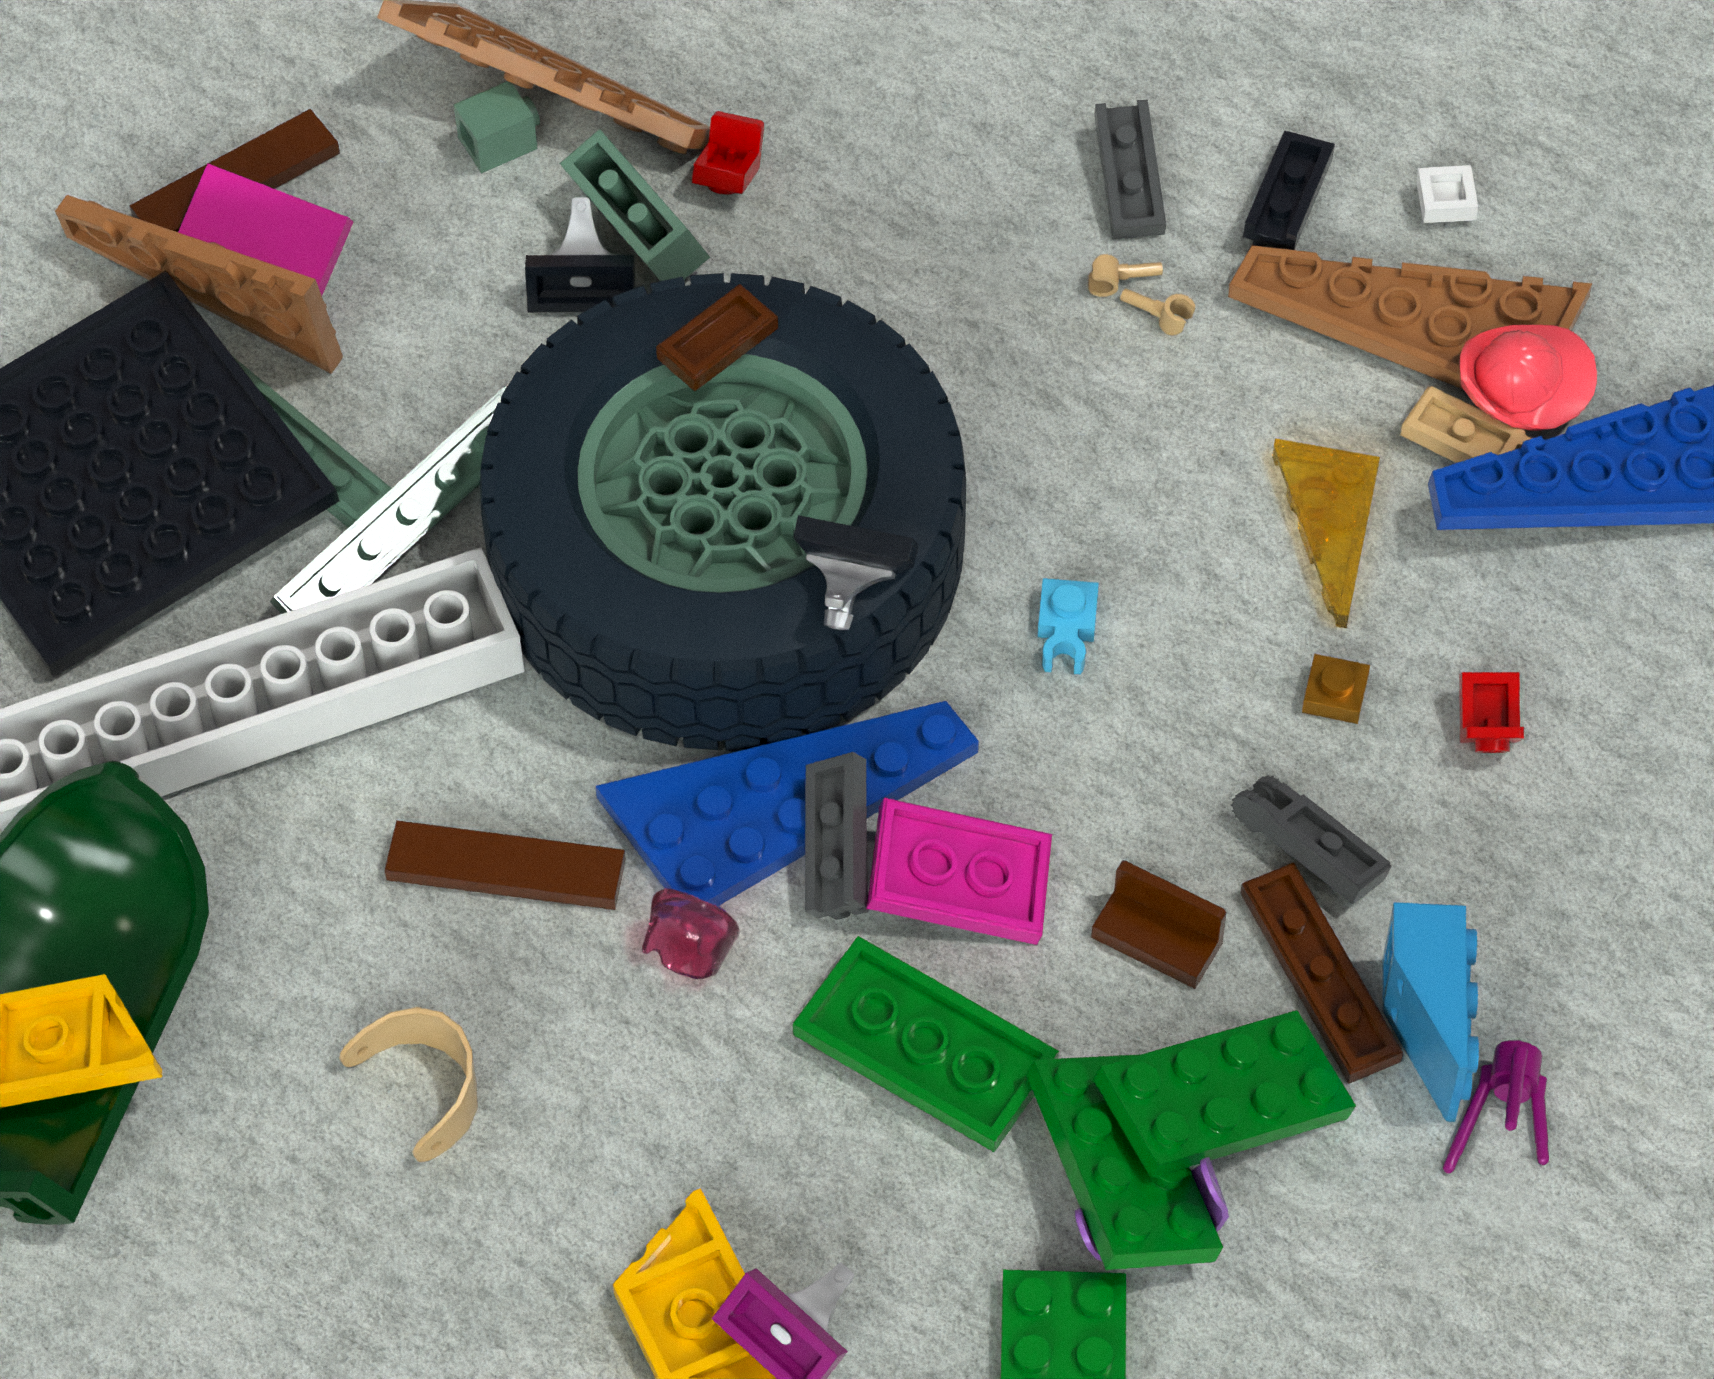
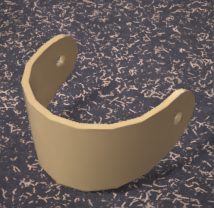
[339,1007,478,1162]

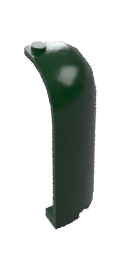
[0,761,209,1225]

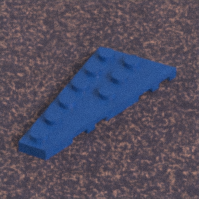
[1428,385,1714,530]
[595,701,979,923]

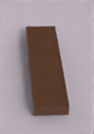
[129,109,340,232]
[384,820,626,910]
[1240,862,1403,1084]

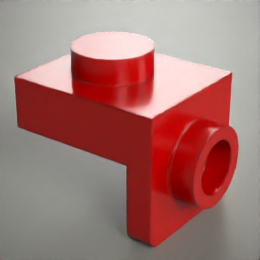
[692,111,764,195]
[1459,672,1524,753]

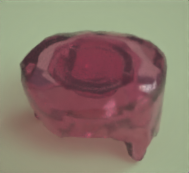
[642,888,740,979]

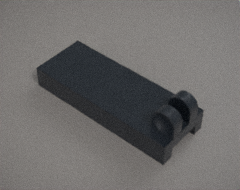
[1243,130,1335,250]

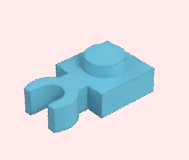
[1038,578,1099,675]

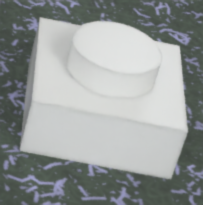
[1416,165,1478,223]

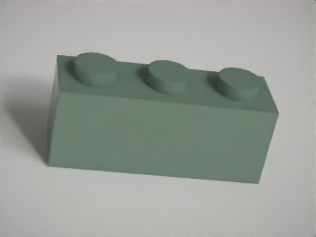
[559,129,710,281]

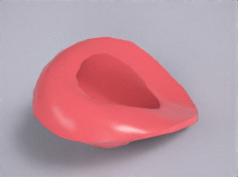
[1459,325,1597,431]

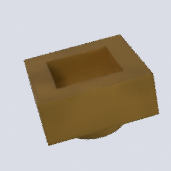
[1302,654,1370,724]

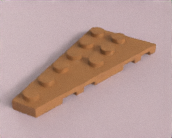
[377,0,710,154]
[55,195,343,374]
[1228,245,1592,389]

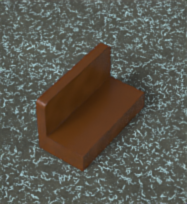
[1091,860,1227,989]

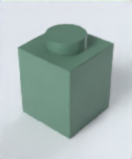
[453,81,540,174]

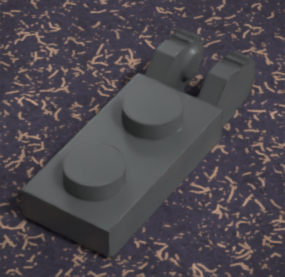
[1231,775,1392,904]

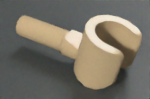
[1088,254,1163,297]
[1120,288,1195,336]

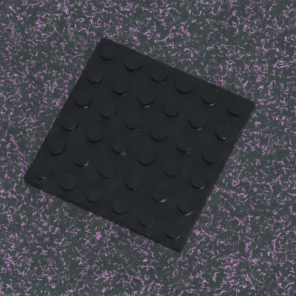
[0,270,340,677]

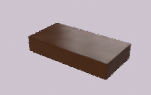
[656,284,778,392]

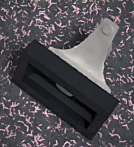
[525,197,635,313]
[793,515,919,631]

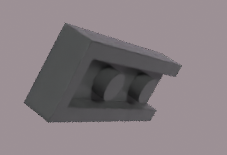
[1094,99,1166,239]
[805,752,870,920]

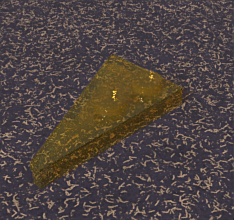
[1272,438,1380,628]

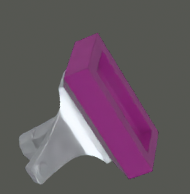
[712,1262,854,1379]

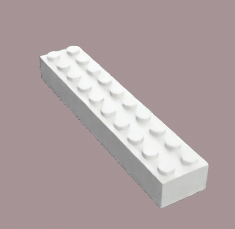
[0,547,524,834]

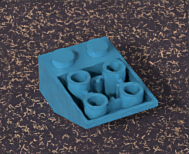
[1382,902,1479,1122]

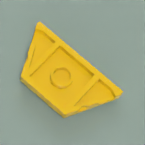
[0,974,162,1108]
[613,1188,776,1379]

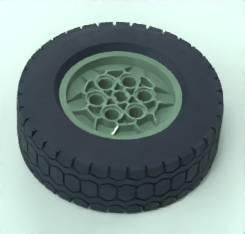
[480,273,966,750]

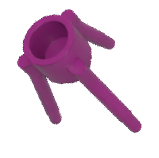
[1443,1040,1549,1174]

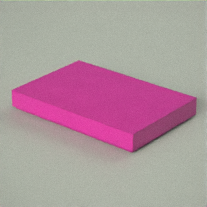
[178,163,354,296]
[867,798,1052,945]

